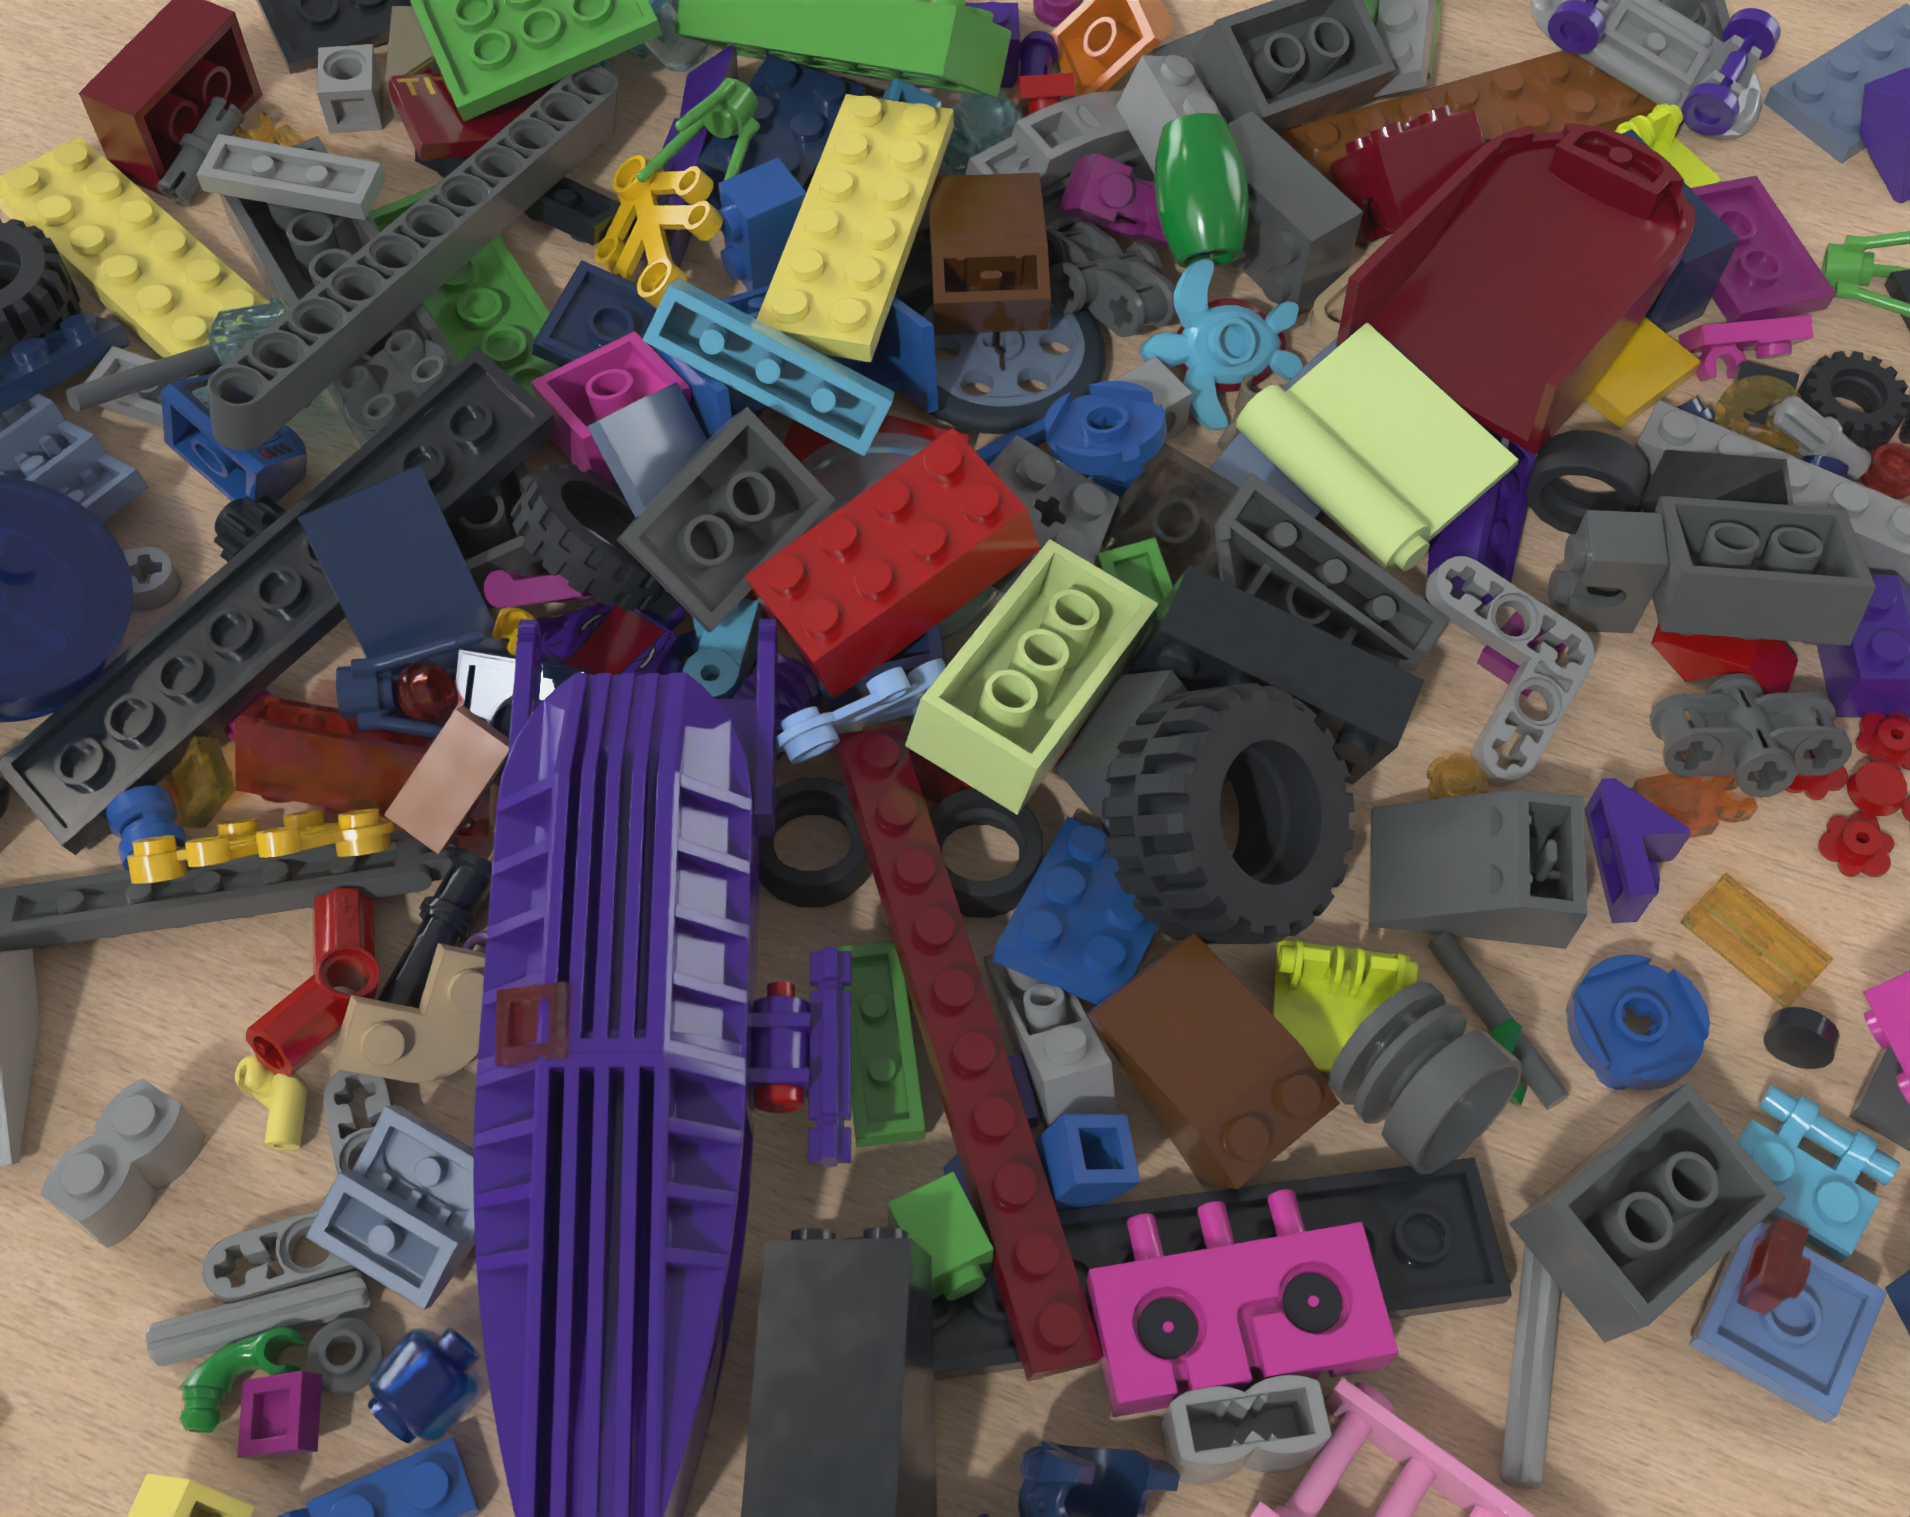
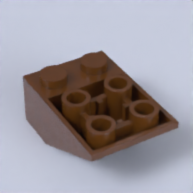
[929,172,1051,334]

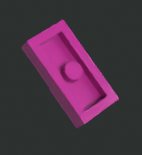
[1679,315,1814,382]

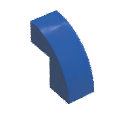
[943,1114,1141,1216]

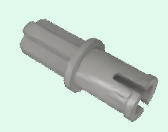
[1771,396,1871,481]

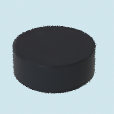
[1763,1007,1840,1069]

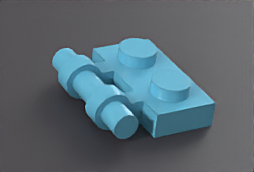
[1737,1084,1900,1263]

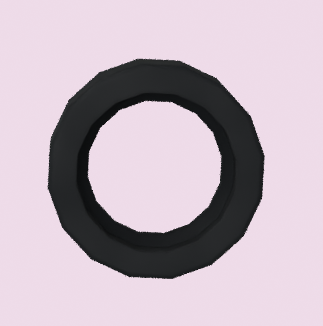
[1526,430,1650,535]
[758,778,871,907]
[929,788,1043,918]

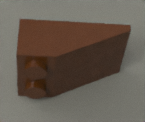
[1086,933,1340,1189]

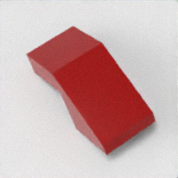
[1651,623,1798,695]

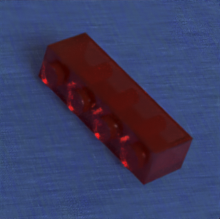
[235,695,507,837]

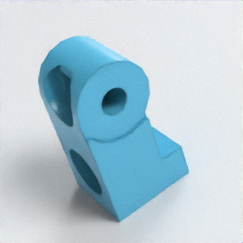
[683,598,762,699]

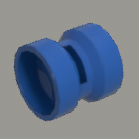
[106,785,188,870]

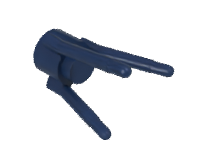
[336,630,484,738]

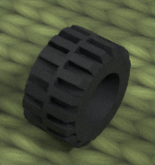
[0,219,81,359]

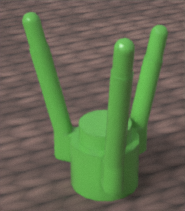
[637,78,760,183]
[1821,231,1910,317]

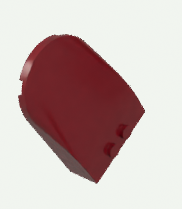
[1336,123,1695,455]

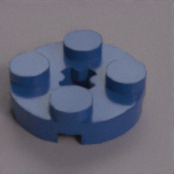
[1044,381,1167,481]
[1566,955,1710,1090]

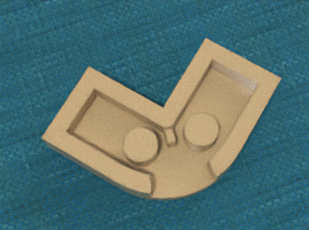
[332,943,486,1083]

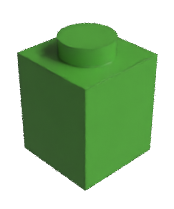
[887,1171,993,1301]

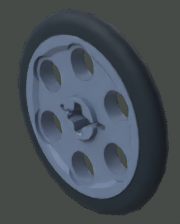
[910,291,1106,435]

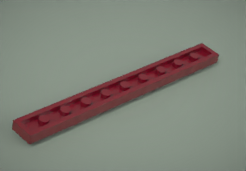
[835,725,1103,1382]

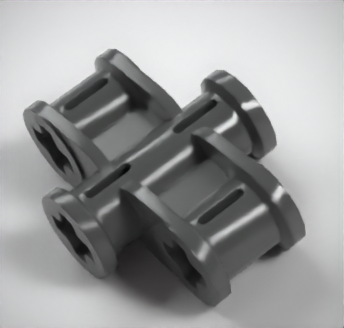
[1046,221,1177,337]
[1650,673,1852,798]

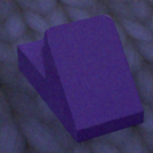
[1584,778,1691,923]

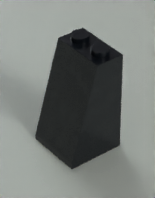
[741,1227,937,1517]

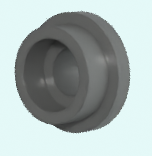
[306,1318,384,1395]

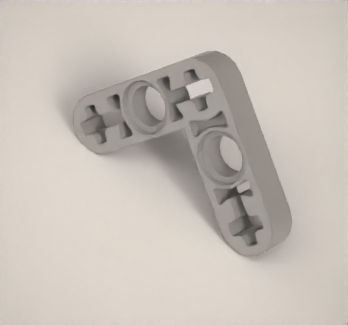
[1426,556,1595,786]
[202,1070,395,1304]

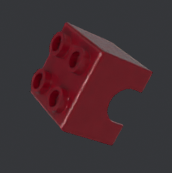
[1330,105,1485,245]

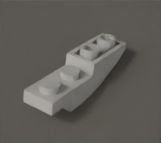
[965,91,1138,188]

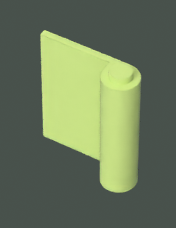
[1236,323,1519,572]

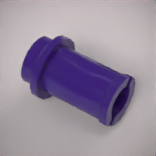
[1019,31,1059,76]

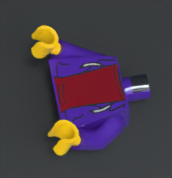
[492,593,685,675]

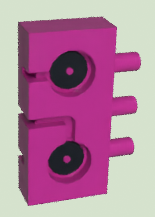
[1085,1189,1399,1418]

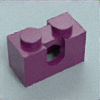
[1058,153,1170,250]

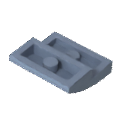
[587,382,707,517]
[306,1105,475,1309]

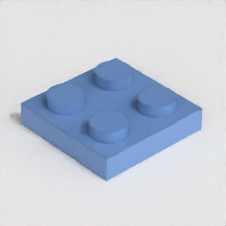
[1689,1222,1887,1423]

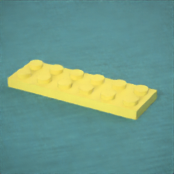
[757,94,954,362]
[0,136,281,375]

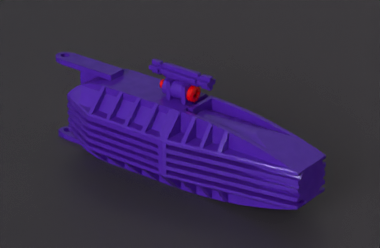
[473,619,852,1517]

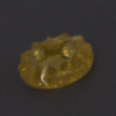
[1714,375,1803,456]

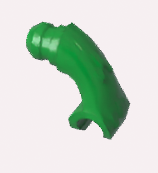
[179,1327,307,1433]

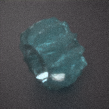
[942,92,1023,176]

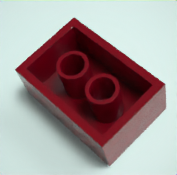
[79,0,263,197]

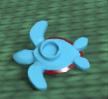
[1139,259,1303,431]

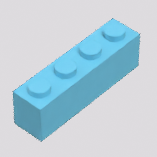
[642,278,894,456]

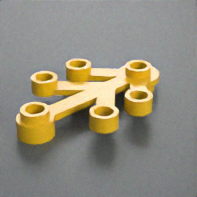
[594,155,723,309]
[127,808,396,884]

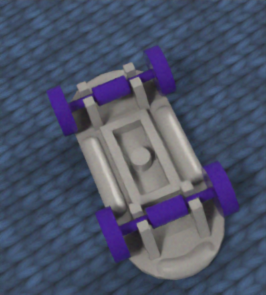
[1531,0,1781,140]

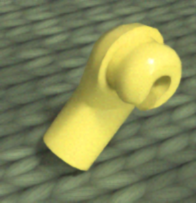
[235,1055,307,1151]

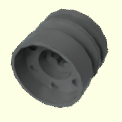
[1328,982,1523,1174]

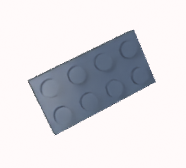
[1764,3,1910,164]

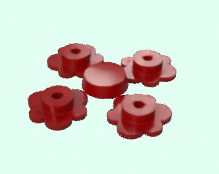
[1785,713,1910,877]

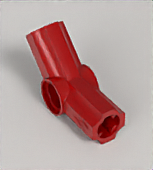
[246,888,381,1078]

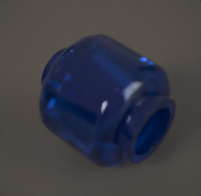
[368,1327,482,1444]

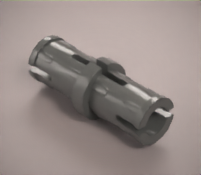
[156,97,245,207]

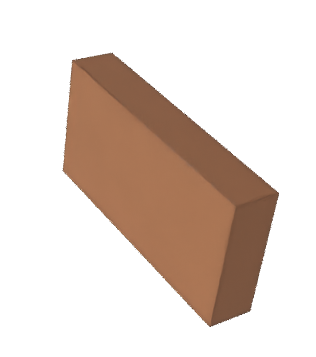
[384,706,509,854]

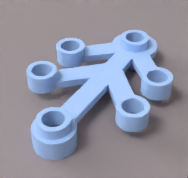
[774,658,946,764]

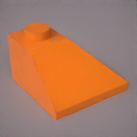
[1050,0,1175,97]

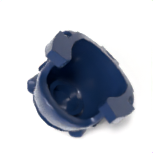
[1018,1441,1180,1517]

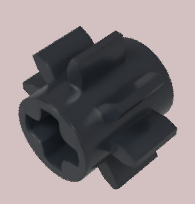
[214,496,287,562]

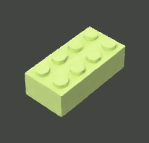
[905,539,1159,815]

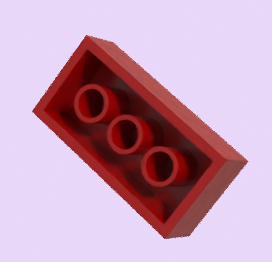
[744,428,1041,699]

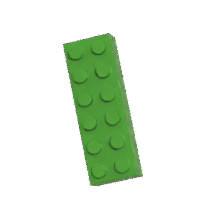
[674,0,1012,98]

